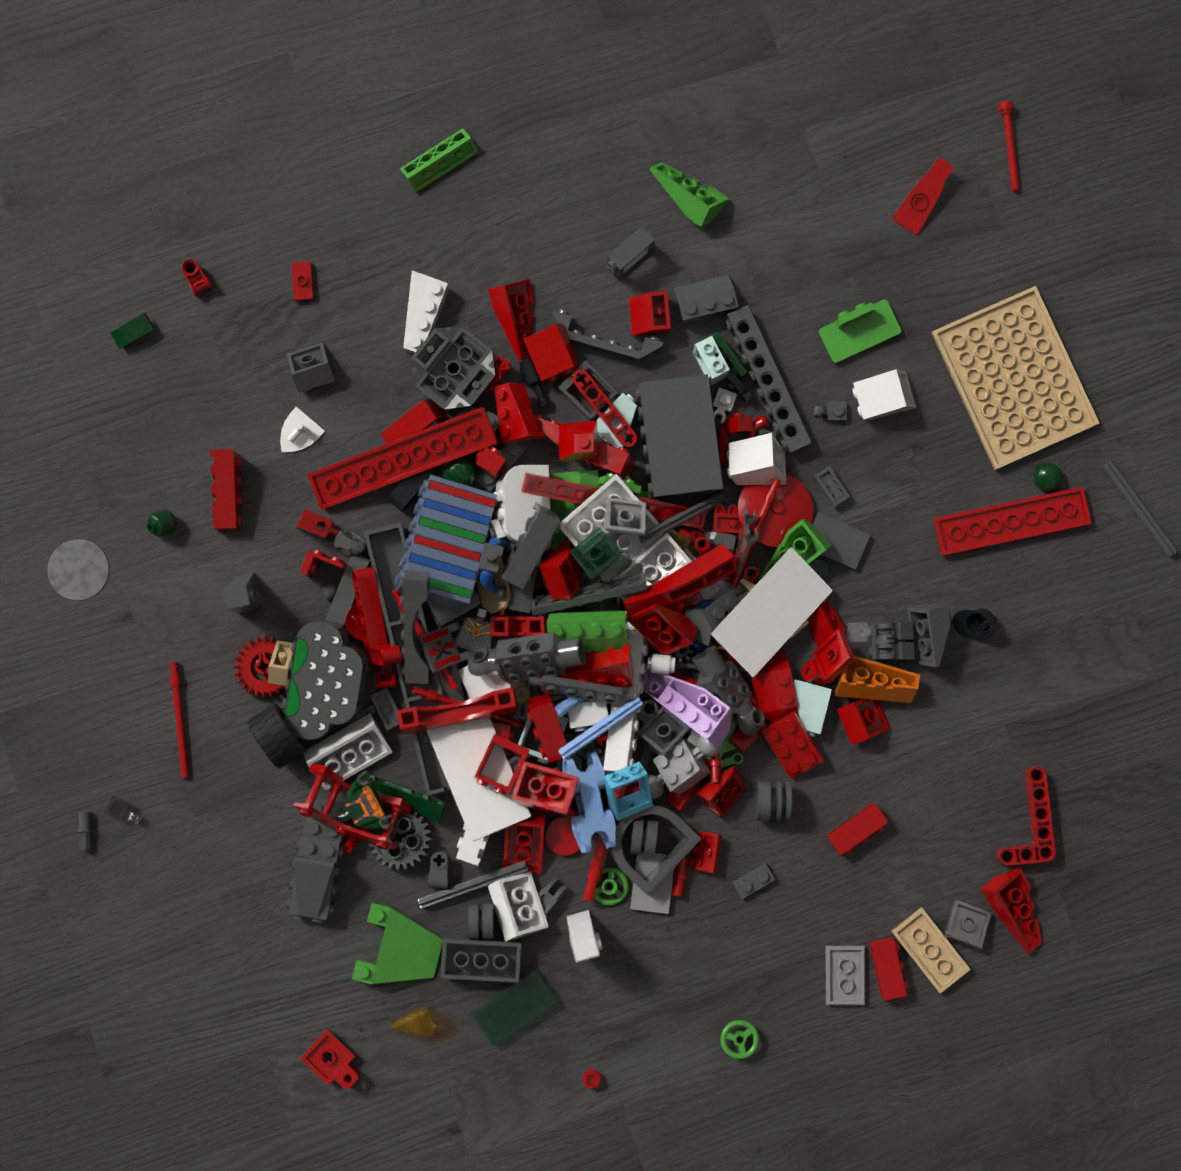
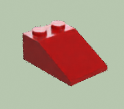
[628,604,698,655]
[512,761,580,815]
[503,811,546,874]

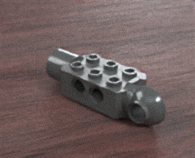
[468,632,586,683]

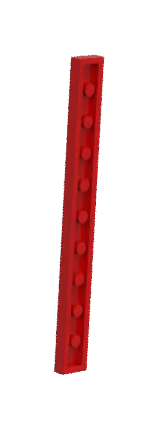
[521,472,707,529]

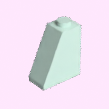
[597,393,637,449]
[793,679,832,737]

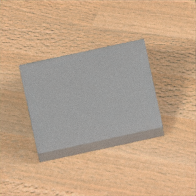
[603,498,646,535]

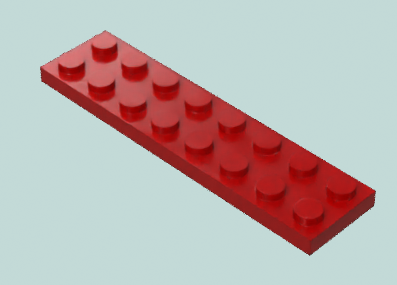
[933,487,1092,556]

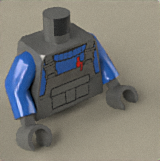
[476,537,516,598]

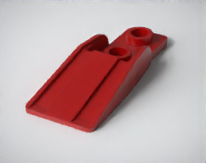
[892,158,953,234]

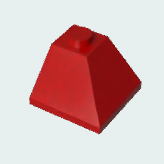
[559,421,598,461]

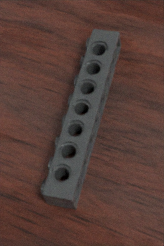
[725,305,811,455]

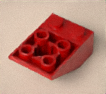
[539,537,583,600]

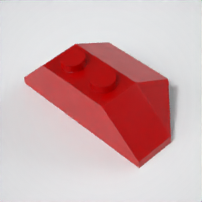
[751,650,799,723]

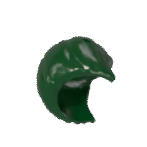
[440,455,479,487]

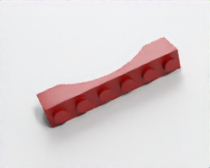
[397,687,518,735]

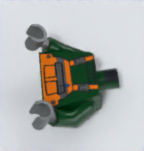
[338,771,394,830]

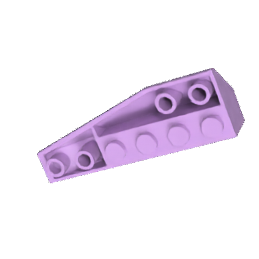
[642,667,732,747]

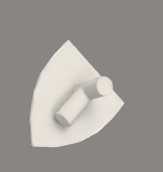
[280,407,325,452]

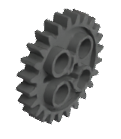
[369,810,432,871]

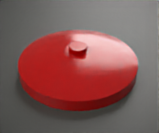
[737,474,813,548]

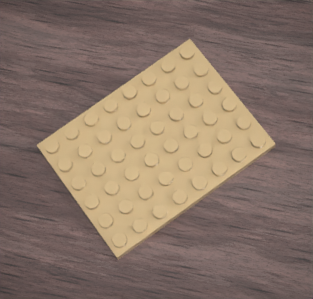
[931,286,1100,470]

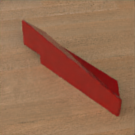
[806,597,847,657]

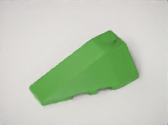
[650,162,729,227]
[757,519,832,581]

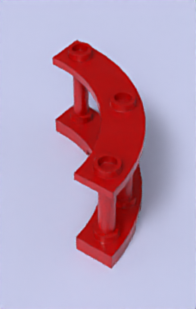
[294,764,412,850]

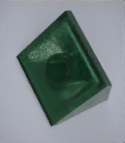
[570,528,622,580]

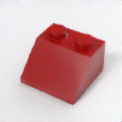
[837,699,890,745]

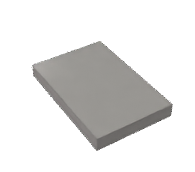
[630,851,674,914]
[825,945,865,1005]

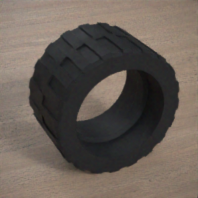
[247,703,307,769]

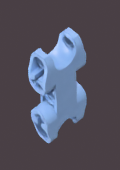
[563,752,616,853]

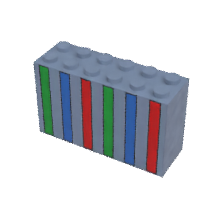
[394,475,497,612]

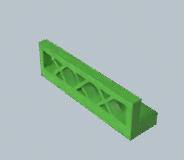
[400,128,479,193]

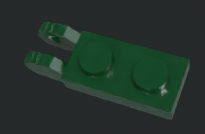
[711,332,747,379]

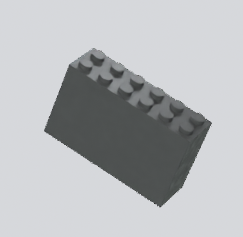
[635,374,723,500]

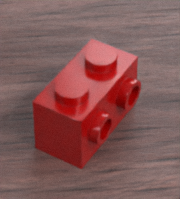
[475,447,507,480]

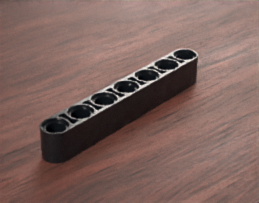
[387,402,481,512]

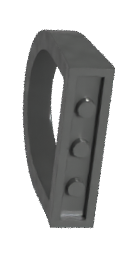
[610,804,701,895]

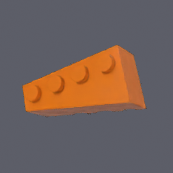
[835,655,920,703]

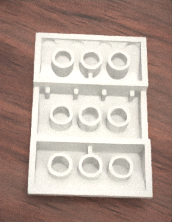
[560,474,692,601]

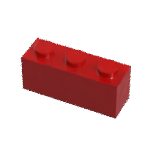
[825,803,888,856]
[868,936,909,1001]

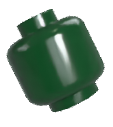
[147,509,177,537]

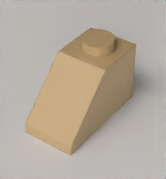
[268,640,294,686]

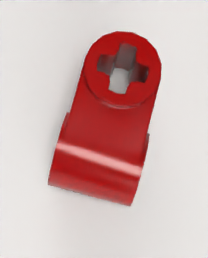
[181,259,213,297]

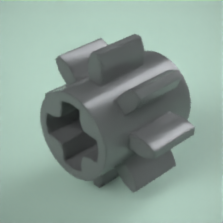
[670,645,693,665]

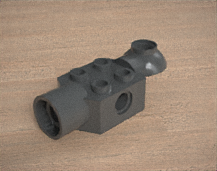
[692,646,765,736]

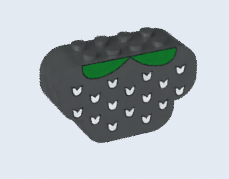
[282,619,368,739]

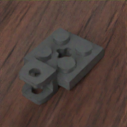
[702,590,750,631]

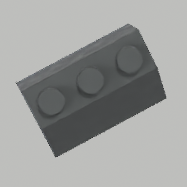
[673,275,739,325]

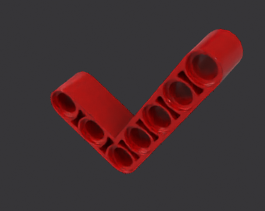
[352,567,402,666]
[996,766,1055,866]

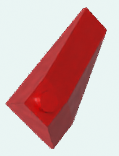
[488,279,534,361]
[981,868,1042,954]

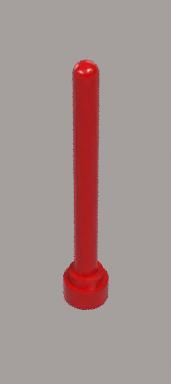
[998,101,1019,192]

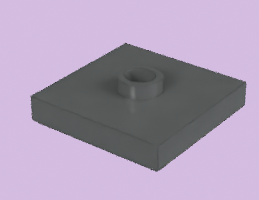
[944,899,992,950]

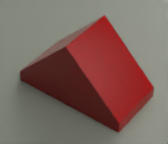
[376,663,398,688]

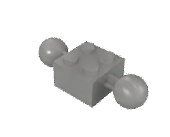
[639,736,723,800]

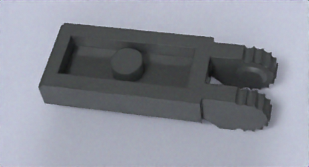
[538,877,567,917]

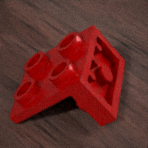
[300,549,347,578]

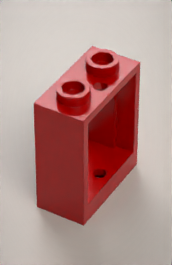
[474,734,530,795]

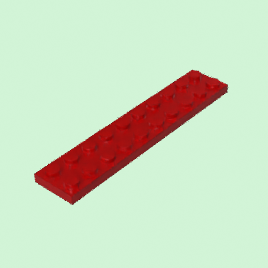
[307,406,498,510]

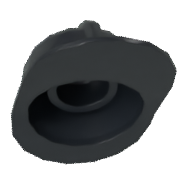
[952,608,997,639]

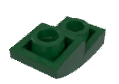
[110,313,155,349]

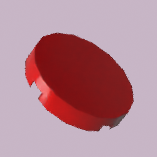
[546,817,580,856]

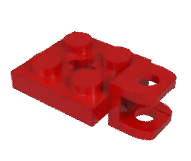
[801,629,855,686]
[300,1029,361,1089]

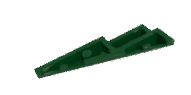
[354,771,446,824]

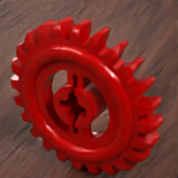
[233,635,285,699]

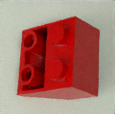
[629,291,671,336]

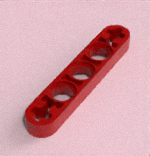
[572,370,637,448]

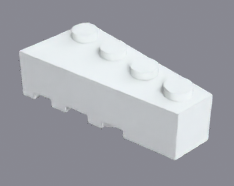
[403,271,449,355]
[456,824,490,866]
[566,910,602,962]

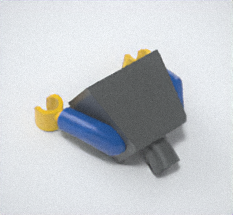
[685,599,725,657]

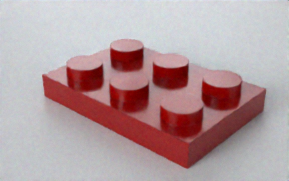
[761,711,824,779]

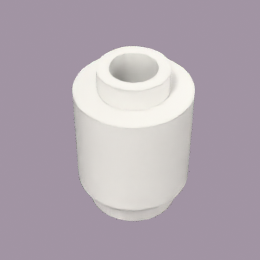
[647,654,676,675]

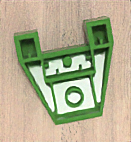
[352,901,443,984]

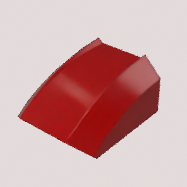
[696,766,746,819]

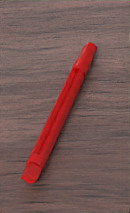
[583,785,627,901]

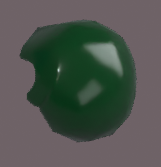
[1033,463,1063,492]

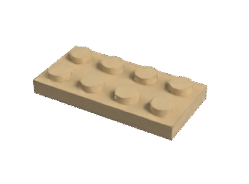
[891,907,971,994]

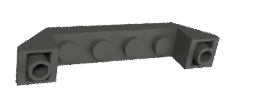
[553,310,664,362]

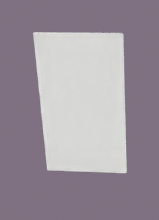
[711,547,833,677]
[426,718,531,841]

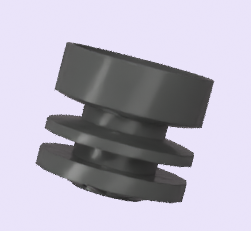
[755,780,794,821]

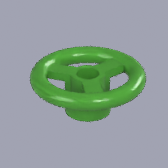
[594,867,629,906]
[720,1020,759,1059]

